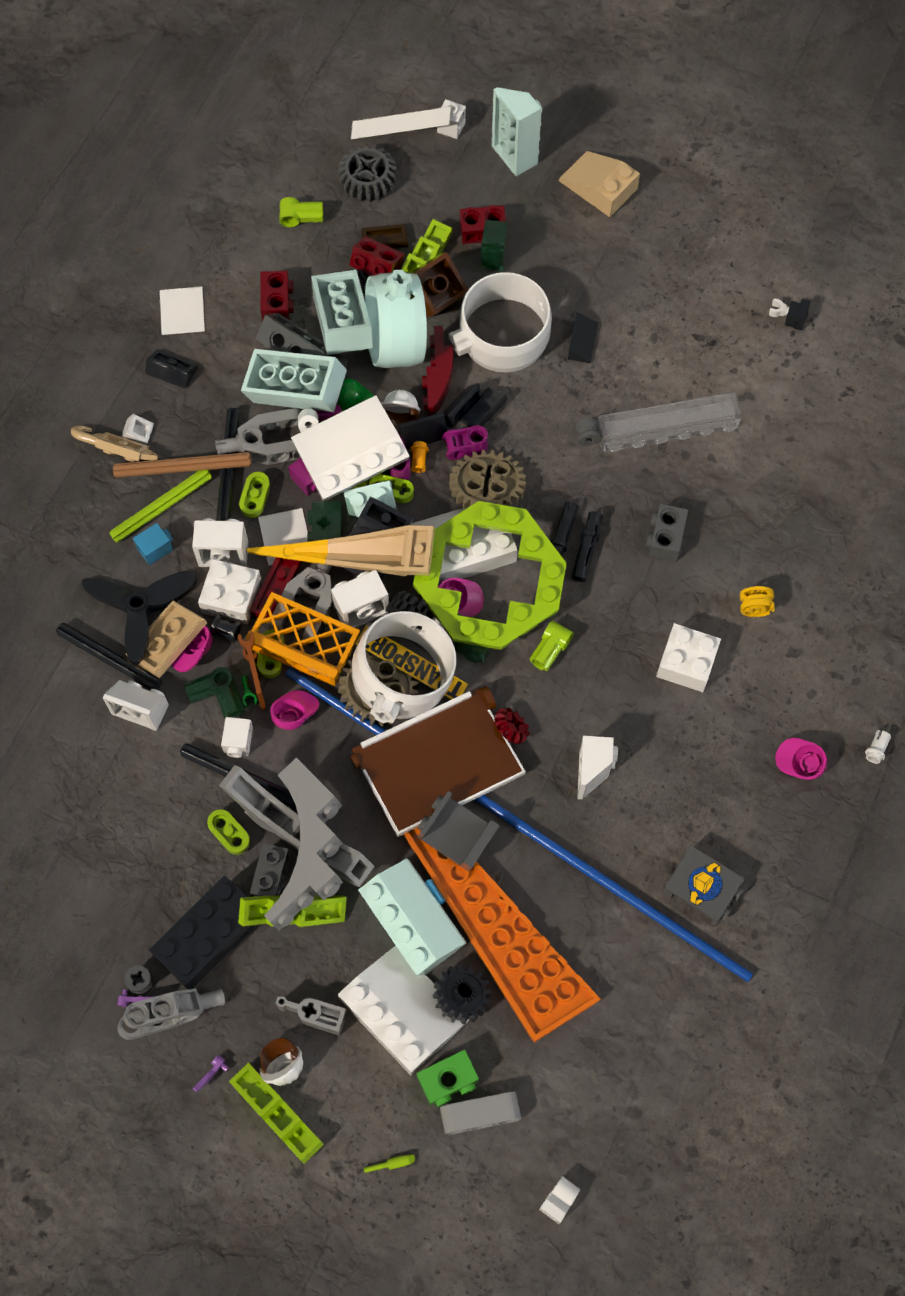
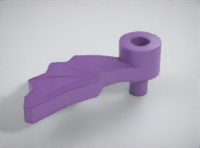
[117,989,152,1007]
[193,1055,229,1092]

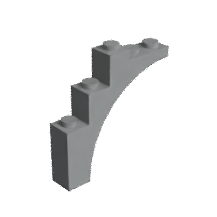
[264,757,343,930]
[219,765,375,887]

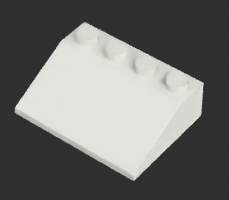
[291,395,409,502]
[412,508,518,585]
[338,946,469,1077]

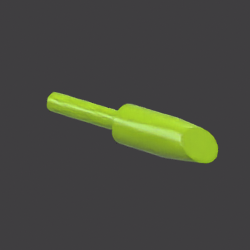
[364,1154,415,1173]

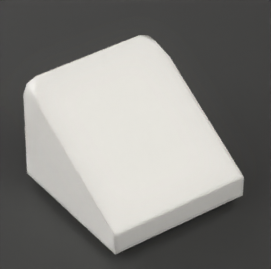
[121,414,154,444]

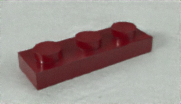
[250,557,303,618]

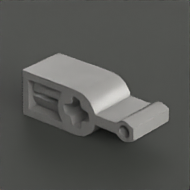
[276,996,347,1036]

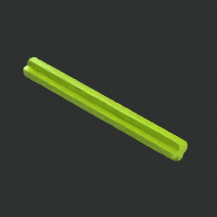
[109,470,212,543]

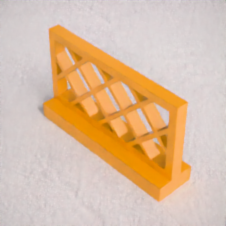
[245,592,360,686]

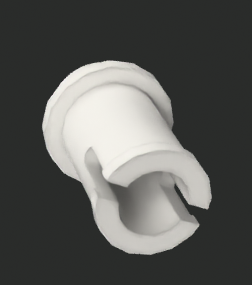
[865,730,891,764]

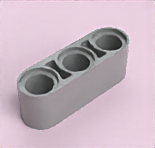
[440,1092,522,1135]

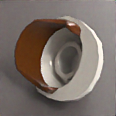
[381,390,420,428]
[260,1038,303,1086]

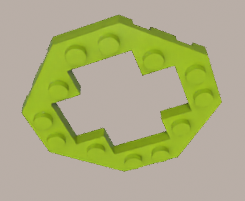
[413,501,566,650]

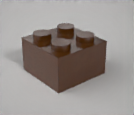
[411,252,469,318]

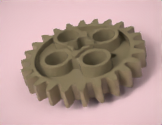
[449,450,526,510]
[338,650,419,727]

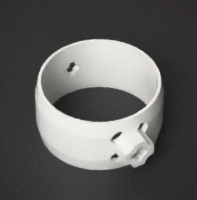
[449,273,552,372]
[352,611,456,723]

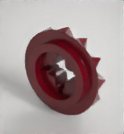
[494,707,530,744]

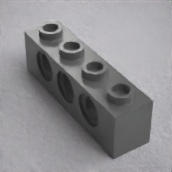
[255,312,349,368]

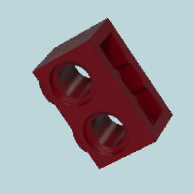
[460,205,507,245]
[349,236,405,276]
[260,271,294,322]

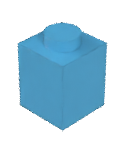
[133,523,173,566]

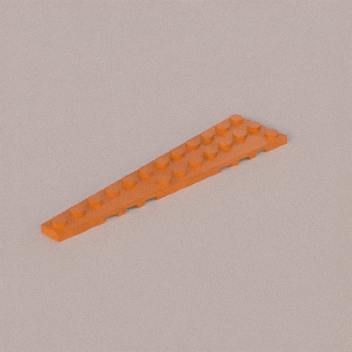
[403,828,601,1043]

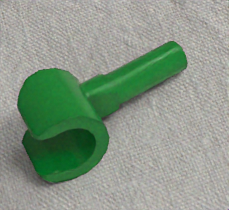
[241,675,258,708]

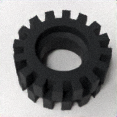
[386,591,433,630]

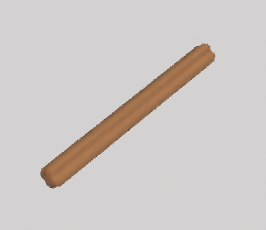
[113,452,252,478]

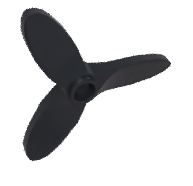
[82,571,197,665]

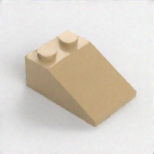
[559,151,640,217]

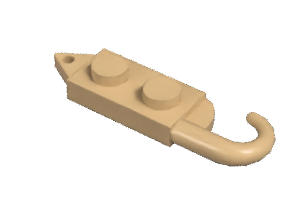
[71,426,158,462]

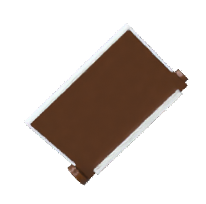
[349,686,526,837]

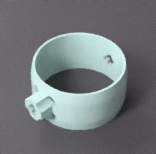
[365,270,427,368]

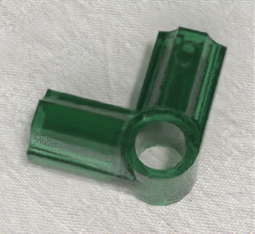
[184,667,245,719]

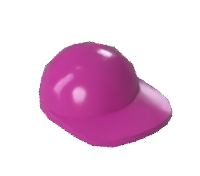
[438,578,484,617]
[171,626,213,672]
[270,690,319,731]
[775,738,828,780]

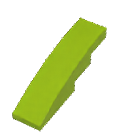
[401,219,453,300]
[238,895,347,927]
[229,1062,324,1164]

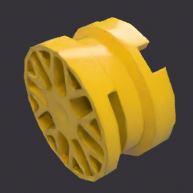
[739,586,775,617]

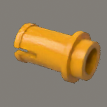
[410,441,429,473]

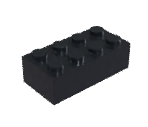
[149,875,256,990]

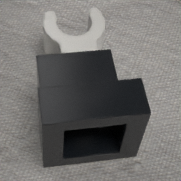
[769,299,810,331]

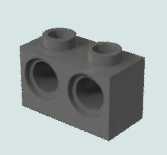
[646,504,688,562]
[250,843,291,897]

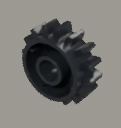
[433,964,492,1024]

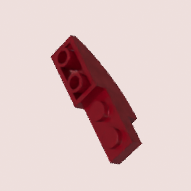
[422,326,453,416]

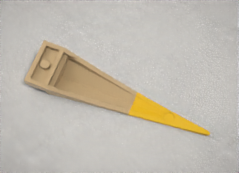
[246,525,435,576]

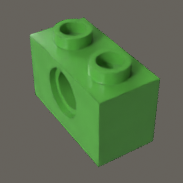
[416,1050,479,1107]

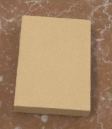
[125,600,207,678]

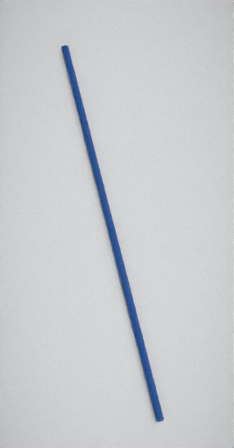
[285,667,753,982]

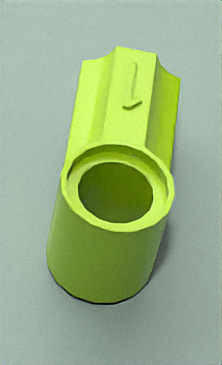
[279,197,323,227]
[530,620,574,671]

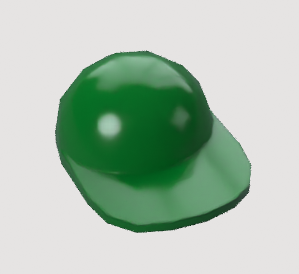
[336,378,374,411]

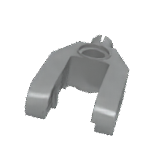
[215,408,302,465]
[269,563,333,647]
[117,988,225,1040]

